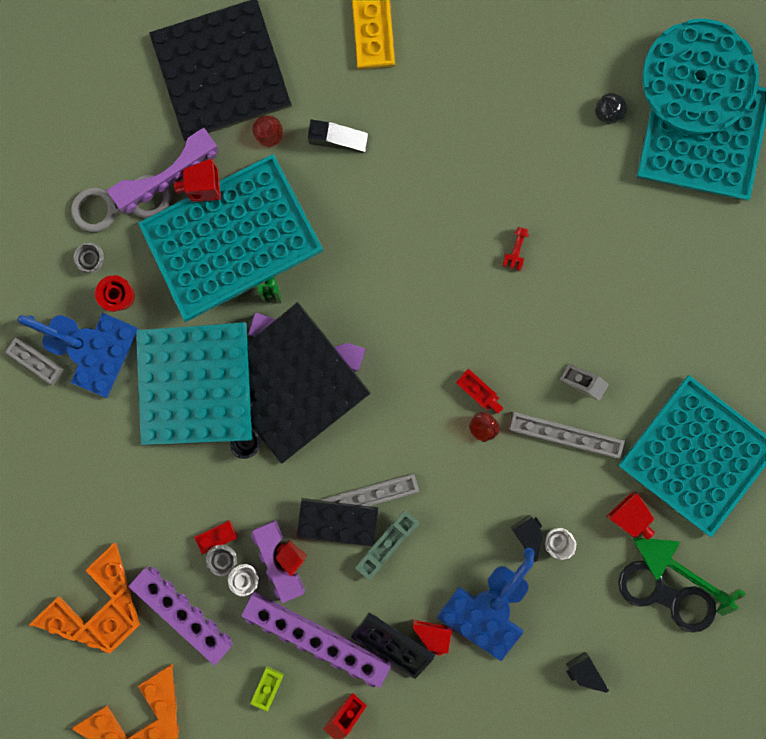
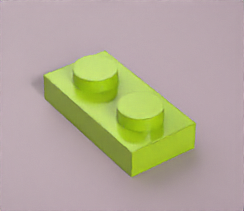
[250,666,284,712]

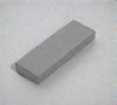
[4,337,64,385]

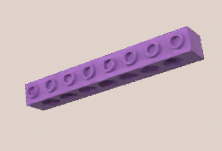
[241,591,391,688]

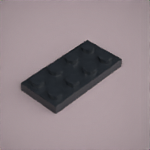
[296,498,378,547]
[351,612,435,679]

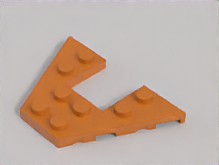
[29,542,140,654]
[72,664,179,739]

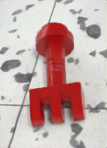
[502,227,529,271]

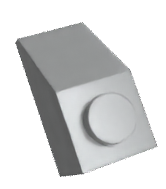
[560,363,609,401]

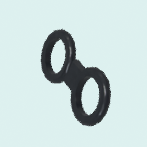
[618,560,717,633]

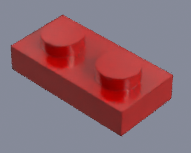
[194,520,238,555]

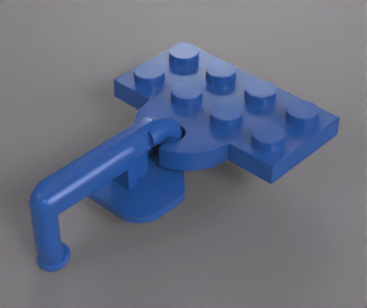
[17,312,139,398]
[437,548,535,661]

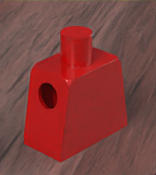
[174,159,221,202]
[606,492,655,540]

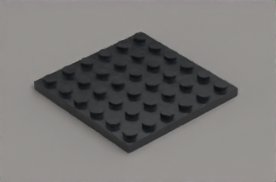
[149,0,292,141]
[247,302,371,464]

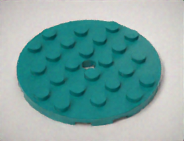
[642,18,759,134]

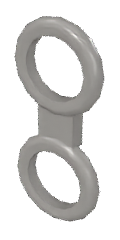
[71,174,172,232]

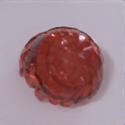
[252,115,283,147]
[469,412,500,442]

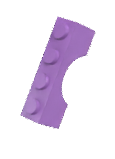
[251,520,305,603]

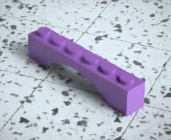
[106,128,219,214]
[248,312,366,371]

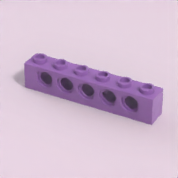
[128,566,233,666]

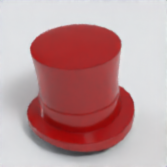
[95,275,135,312]

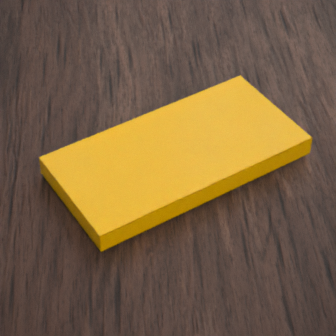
[352,0,395,70]

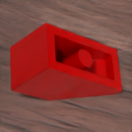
[276,540,307,576]
[412,620,452,655]
[323,693,367,739]

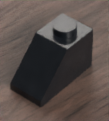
[510,515,543,563]
[566,652,609,693]

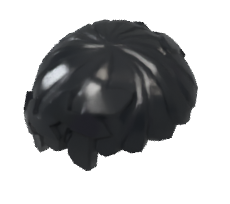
[595,93,627,124]
[230,428,261,459]

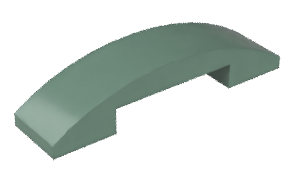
[355,510,420,581]

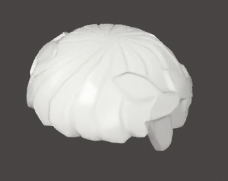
[545,528,577,560]
[228,564,259,596]

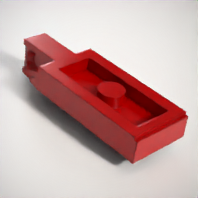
[455,368,504,414]

